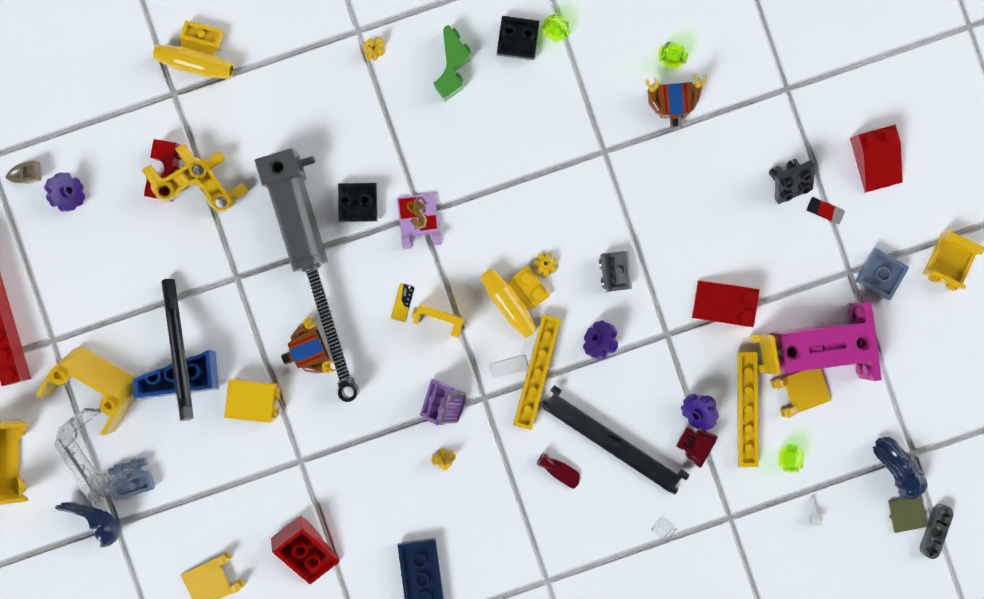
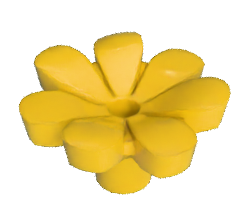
[364,36,385,61]
[533,252,558,277]
[431,448,456,470]

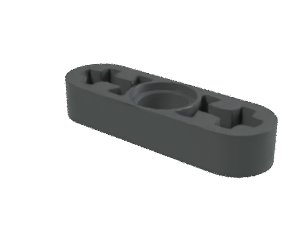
[920,504,954,559]

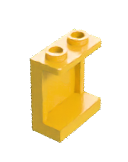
[922,231,984,291]
[411,304,465,338]
[224,378,281,423]

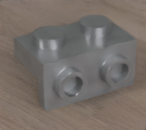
[599,251,632,292]

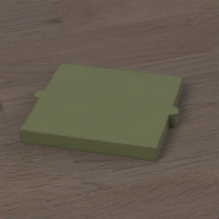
[888,496,928,533]

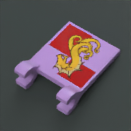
[397,193,441,249]

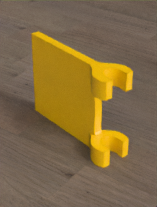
[750,333,781,375]
[770,369,832,418]
[181,552,245,599]

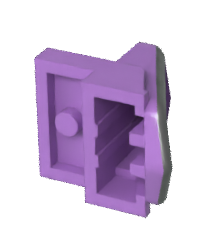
[420,379,466,425]

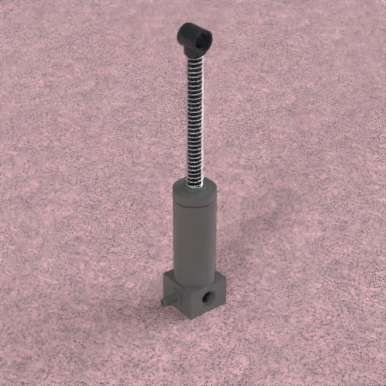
[254,148,360,402]

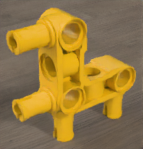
[141,143,249,213]

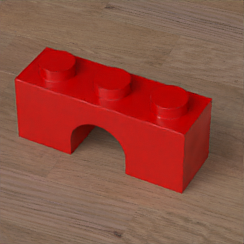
[144,139,182,202]

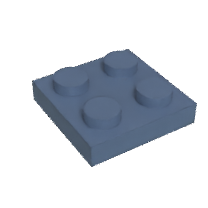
[855,248,909,300]

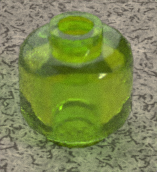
[541,13,570,43]
[658,41,688,69]
[778,444,805,473]

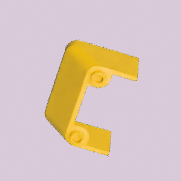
[35,347,136,436]
[0,420,28,505]

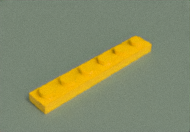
[513,314,561,430]
[737,352,759,467]

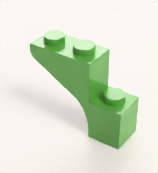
[433,24,472,102]

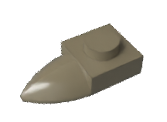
[5,161,41,184]

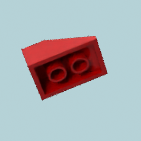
[850,124,903,193]
[692,281,760,327]
[271,515,340,585]

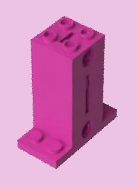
[769,302,882,381]

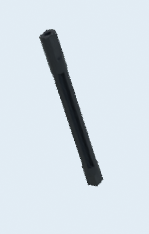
[161,279,194,421]

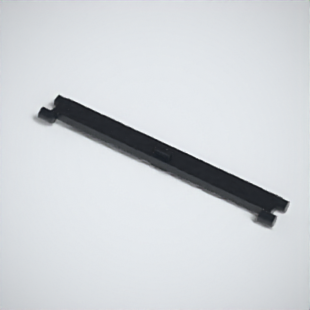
[539,385,690,495]

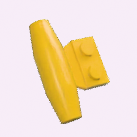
[153,20,234,79]
[480,265,550,338]

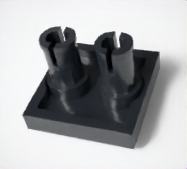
[497,16,540,60]
[769,159,815,204]
[338,183,378,222]

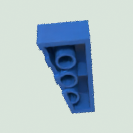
[133,350,219,399]

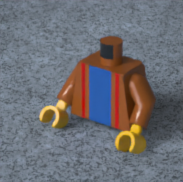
[645,73,707,129]
[281,315,336,374]

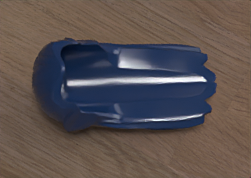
[872,437,928,500]
[55,502,121,548]

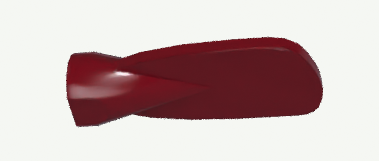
[536,452,580,489]

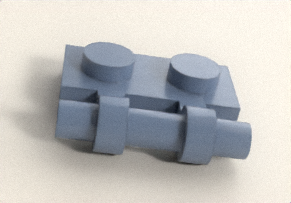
[108,457,155,501]

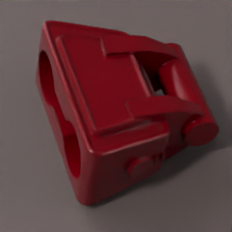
[676,427,718,468]

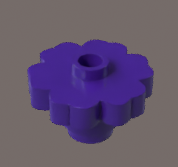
[44,172,85,212]
[583,320,618,360]
[681,394,719,431]

